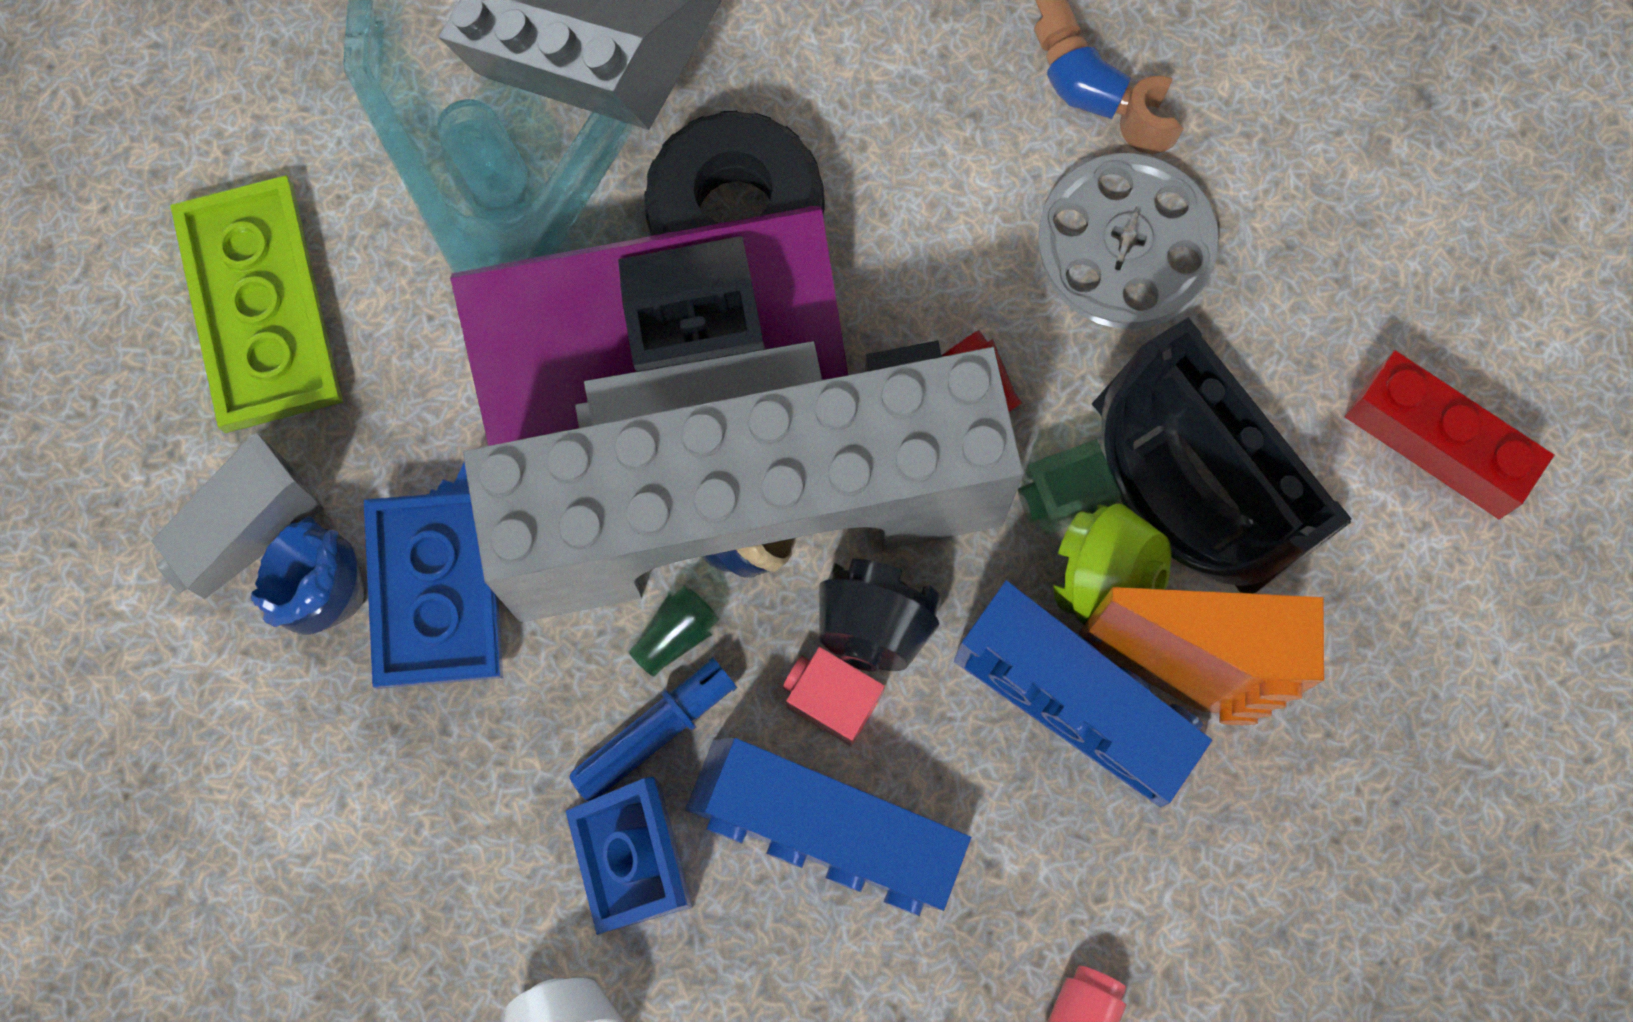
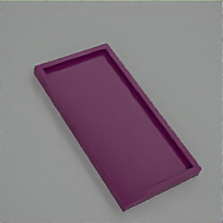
[450,205,849,446]

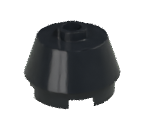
[819,558,941,672]

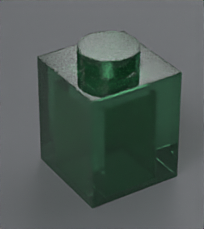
[1018,439,1121,535]

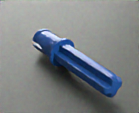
[569,656,738,801]

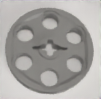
[1039,153,1219,329]

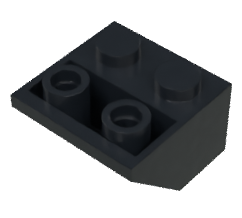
[618,236,764,372]

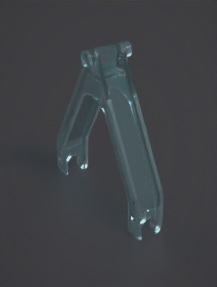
[343,0,635,273]

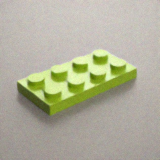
[170,175,343,433]

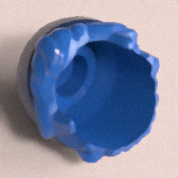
[250,516,364,635]

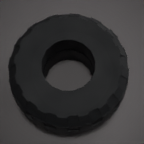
[644,110,825,236]

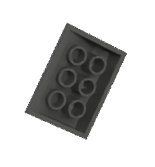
[438,0,722,130]

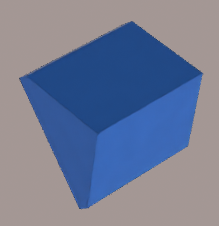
[566,777,693,935]

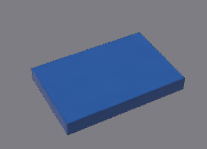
[364,491,503,689]

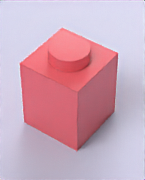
[783,647,885,747]

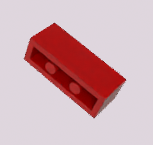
[1344,350,1555,520]

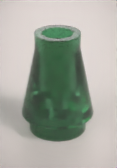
[628,584,720,677]

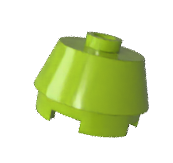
[1053,504,1171,625]

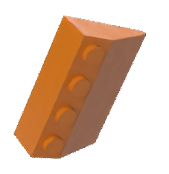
[1079,587,1324,725]

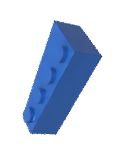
[953,580,1212,808]
[685,738,972,917]

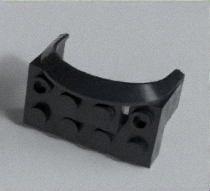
[1092,317,1352,594]

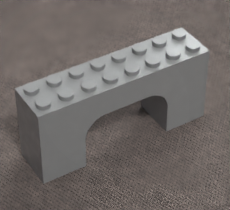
[463,347,1023,623]

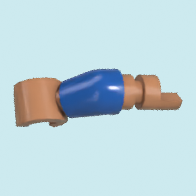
[1034,0,1184,154]

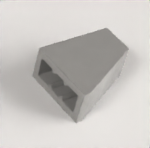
[151,433,324,599]

